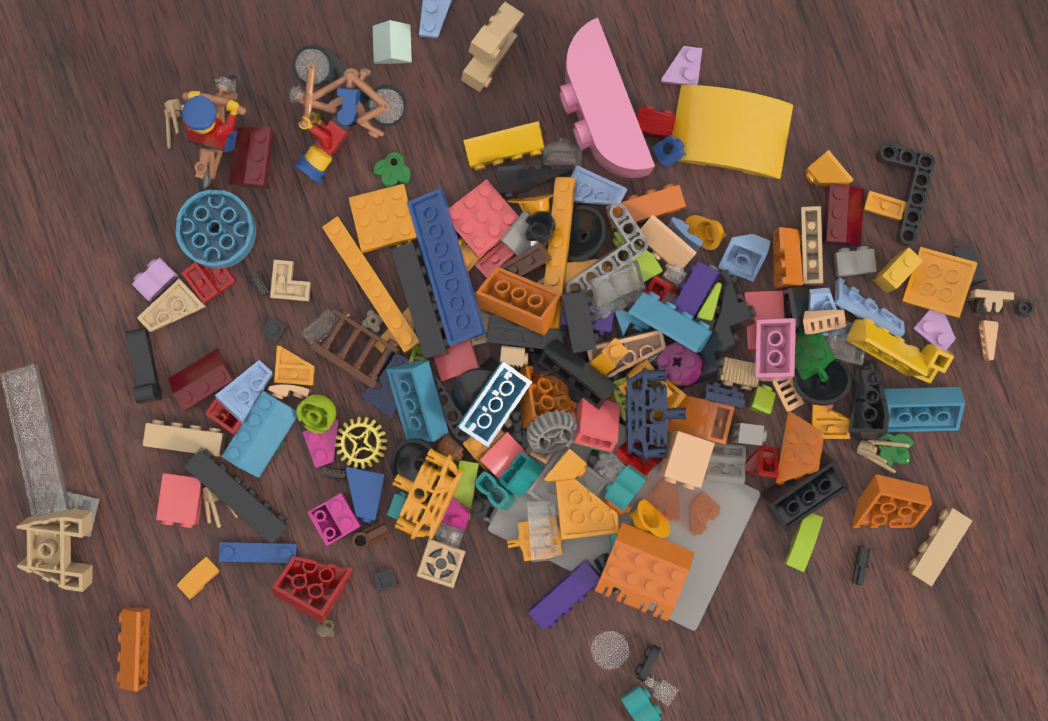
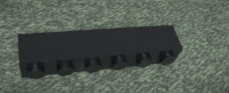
[391,242,450,361]
[184,447,288,544]

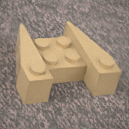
[461,2,524,92]
[17,509,92,592]

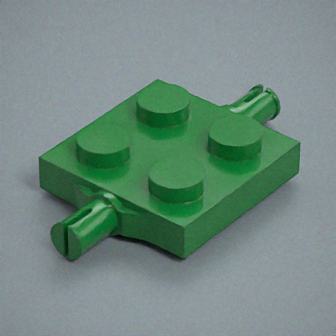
[795,325,836,382]

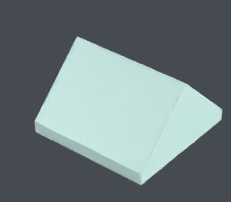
[373,20,412,64]

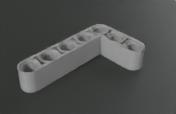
[565,203,648,292]

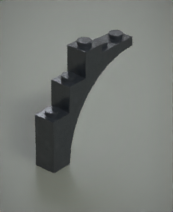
[676,269,757,390]

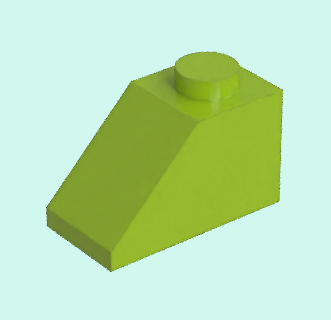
[747,384,776,415]

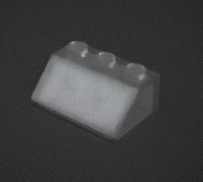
[586,260,646,320]
[527,501,559,562]

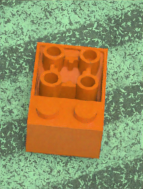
[667,395,735,445]

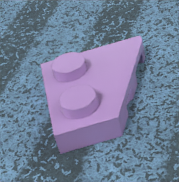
[661,46,702,85]
[913,310,956,350]

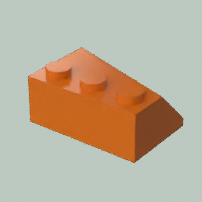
[773,227,803,289]
[519,365,577,428]
[853,474,932,528]

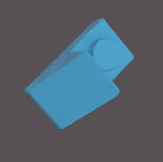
[614,307,650,337]

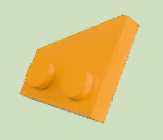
[274,346,315,386]
[811,404,850,439]

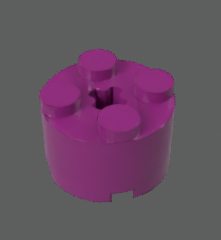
[657,342,702,386]

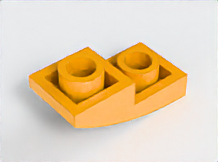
[177,557,219,600]

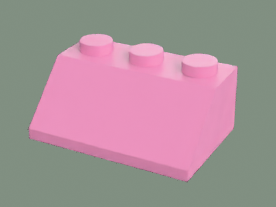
[755,318,796,381]

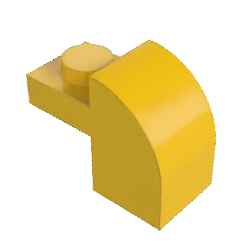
[914,344,954,384]

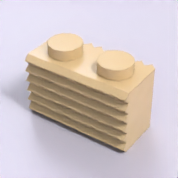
[500,346,528,370]
[717,357,759,391]

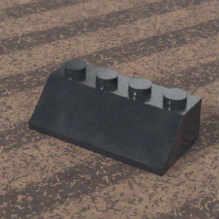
[760,451,849,531]

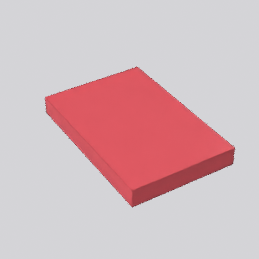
[744,290,784,350]

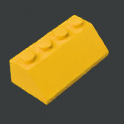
[463,121,544,171]
[846,318,928,377]

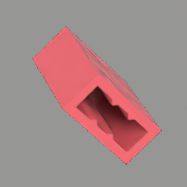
[574,397,620,452]
[156,473,204,528]

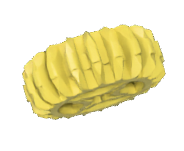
[335,417,387,469]

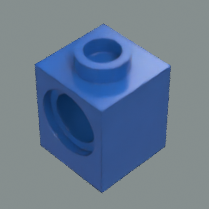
[652,135,686,167]

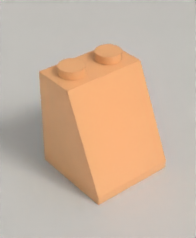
[660,431,715,490]

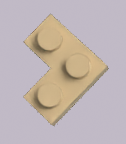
[270,260,311,302]

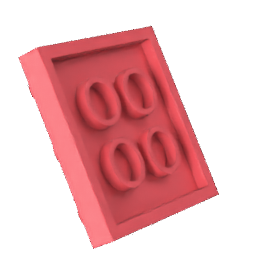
[449,179,519,258]

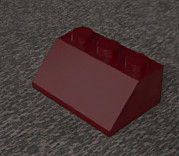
[229,126,274,189]
[822,184,864,246]
[168,349,235,411]

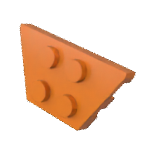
[776,412,824,485]

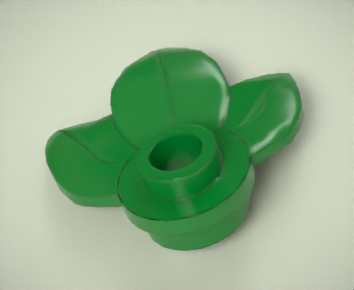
[373,152,411,188]
[878,434,914,466]

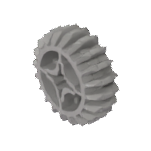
[526,409,577,455]

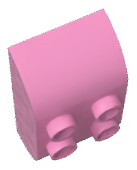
[559,18,655,178]

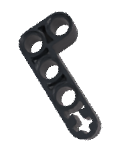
[126,327,162,404]

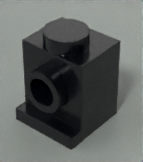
[470,496,498,523]

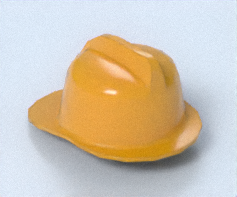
[507,194,553,215]
[684,215,726,250]
[629,499,670,538]

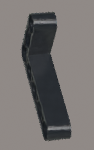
[876,144,935,246]

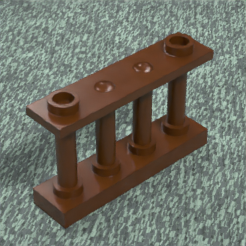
[311,309,402,390]

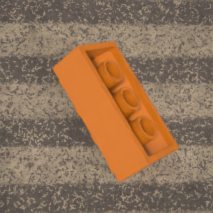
[476,266,562,335]
[117,607,150,692]

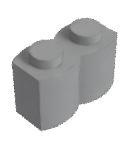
[833,246,877,277]

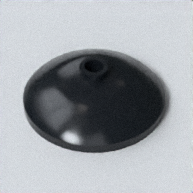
[567,206,607,262]
[793,358,852,406]
[451,368,495,415]
[391,438,442,495]

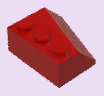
[272,556,353,624]

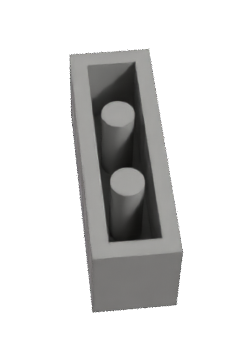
[731,423,767,446]

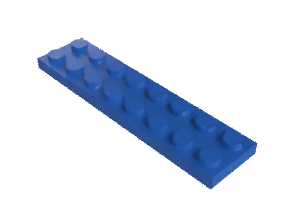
[407,188,486,346]

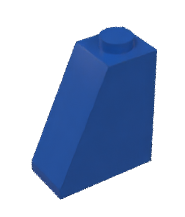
[346,467,386,523]

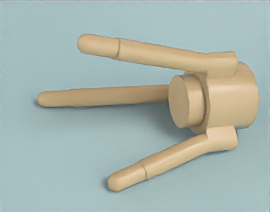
[164,99,184,149]
[857,440,908,473]
[202,487,239,528]

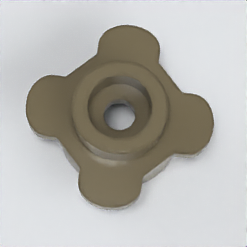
[362,310,384,332]
[316,620,335,637]

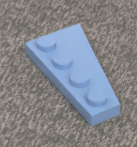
[419,0,453,39]

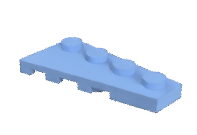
[835,277,905,338]

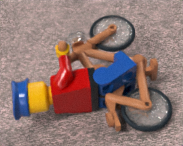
[289,45,407,184]
[182,75,246,192]

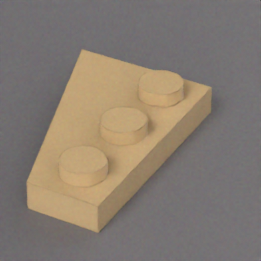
[137,279,206,332]

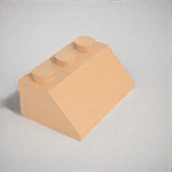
[636,215,697,274]

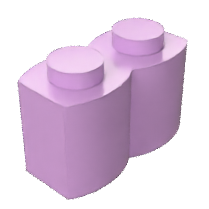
[132,258,178,302]

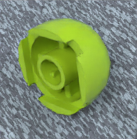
[296,394,336,434]

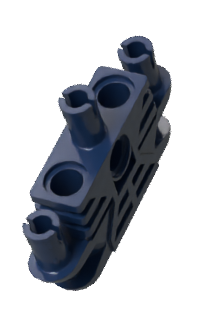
[626,366,686,462]

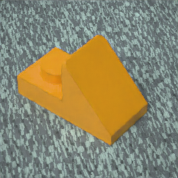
[589,337,629,376]

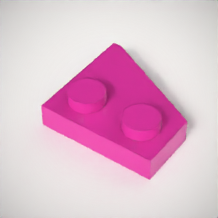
[303,419,339,468]
[441,497,470,530]

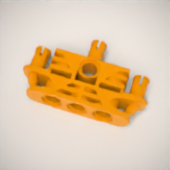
[393,449,464,540]

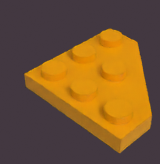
[555,479,619,540]

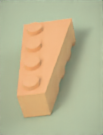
[586,329,666,378]

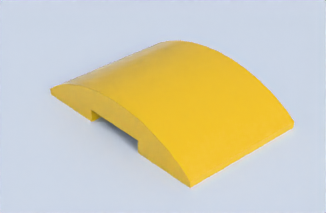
[669,85,793,179]

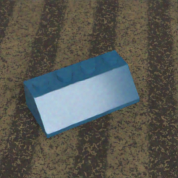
[628,291,713,353]
[386,361,449,442]
[457,361,532,447]
[884,387,965,432]
[222,391,297,478]

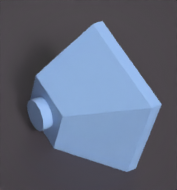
[718,234,771,282]

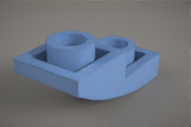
[667,217,703,252]

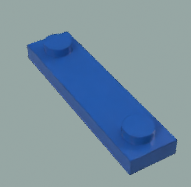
[219,542,297,563]

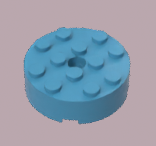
[175,190,256,269]

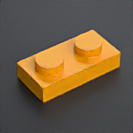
[863,191,906,221]

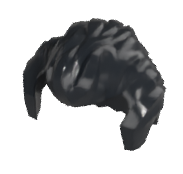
[525,211,556,243]

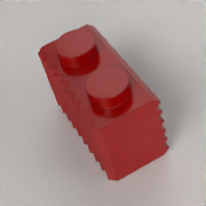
[636,105,676,140]

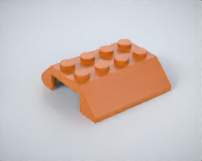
[594,522,695,622]

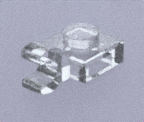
[644,676,679,707]

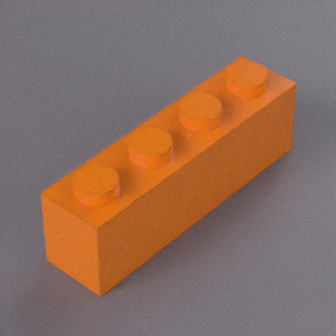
[605,183,686,231]

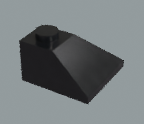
[783,286,809,327]

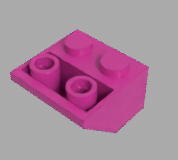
[307,492,362,546]

